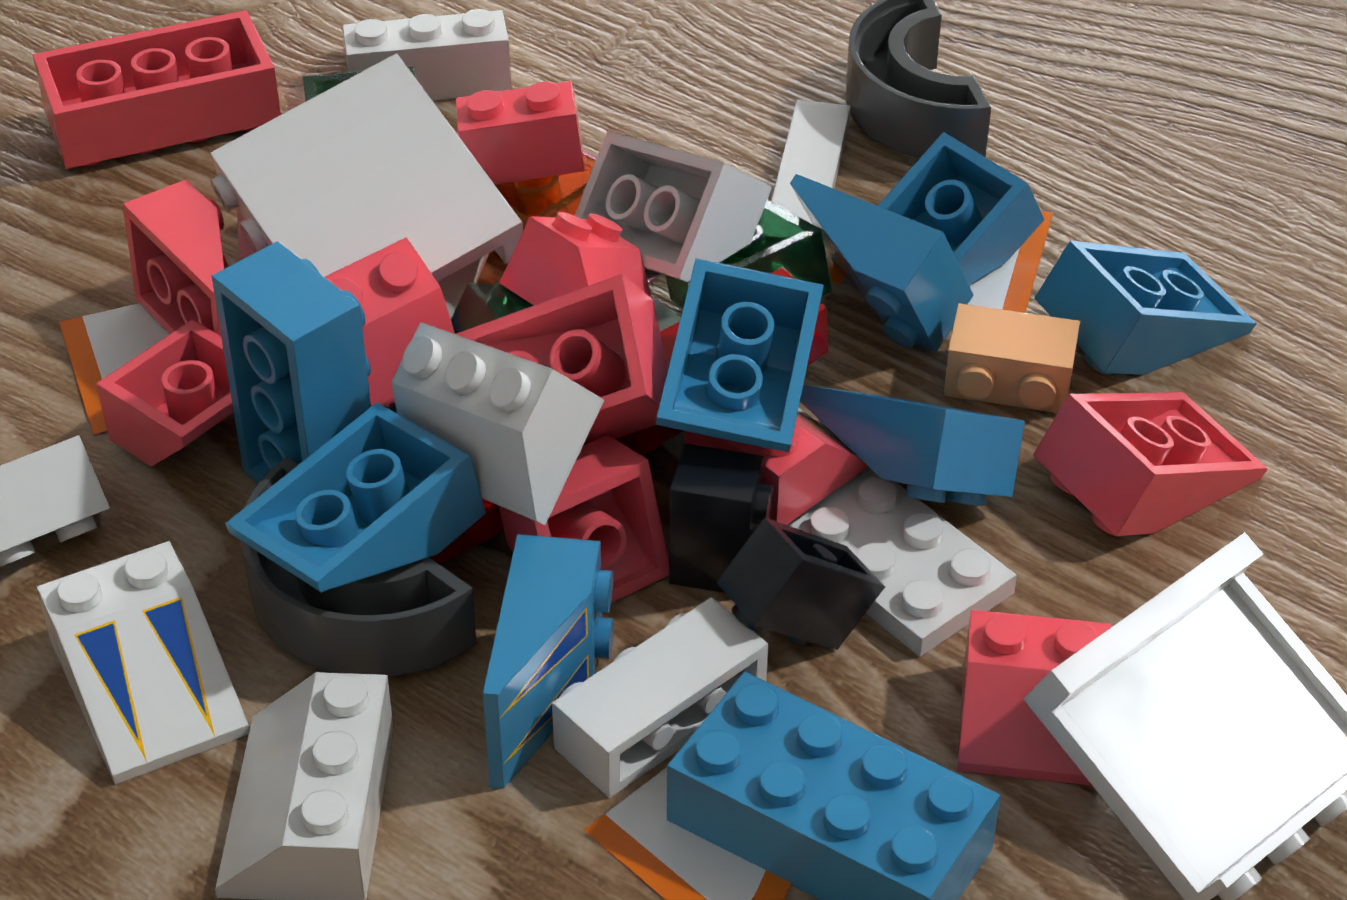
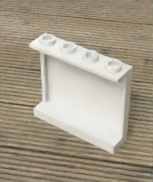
[210,53,523,282]
[1023,532,1347,900]

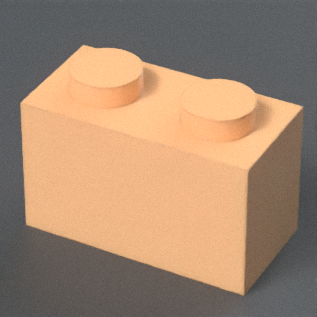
[943,303,1080,413]

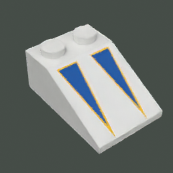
[36,541,250,785]

